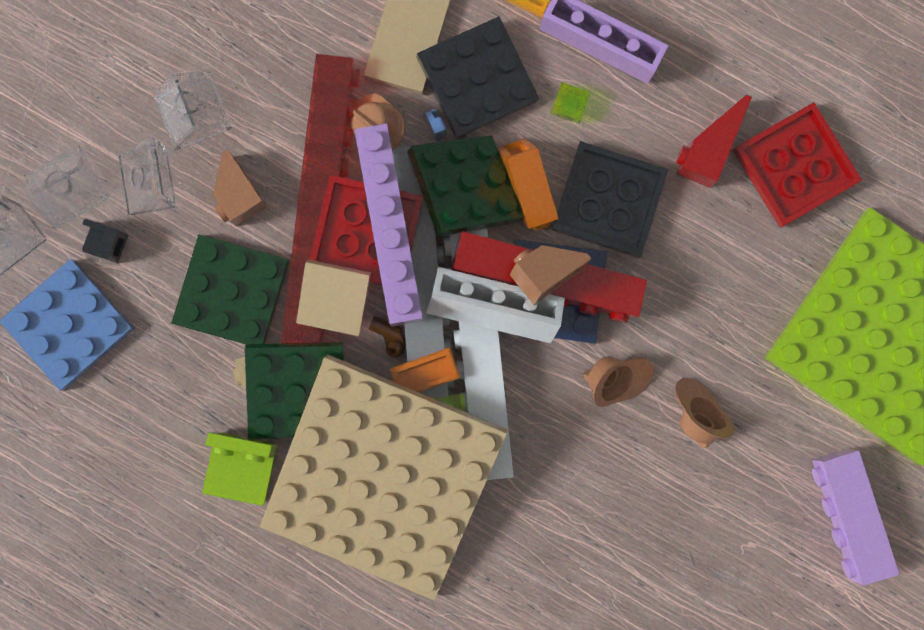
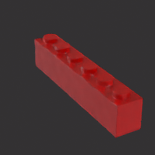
[450,231,647,323]

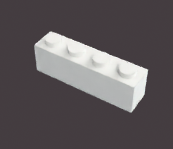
[426,267,565,343]

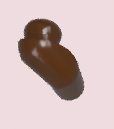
[368,316,406,358]

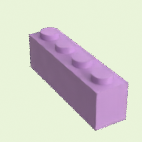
[540,0,669,84]
[812,449,900,586]

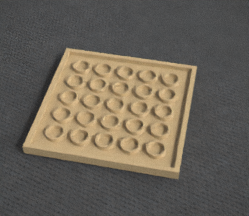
[260,354,508,601]

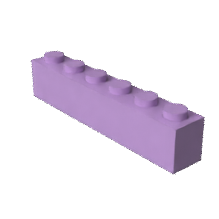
[354,123,423,327]

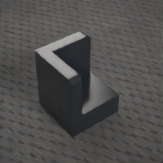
[82,218,129,264]

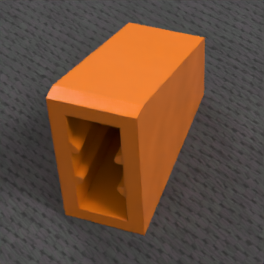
[497,138,558,230]

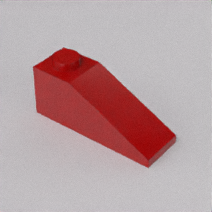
[675,95,752,188]

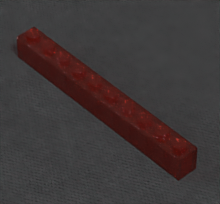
[281,54,360,343]

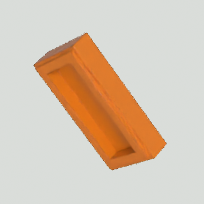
[389,347,461,392]

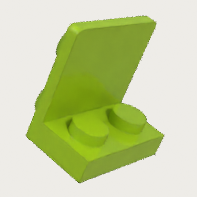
[202,431,278,506]

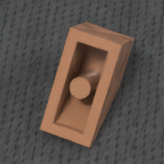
[213,149,267,227]
[510,245,592,305]

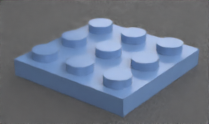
[0,259,135,391]

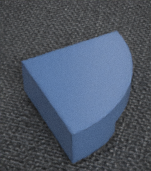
[424,109,446,141]

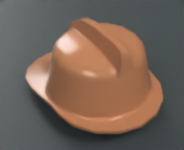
[350,93,405,151]
[583,356,654,407]
[675,378,735,448]

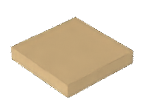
[296,259,371,336]

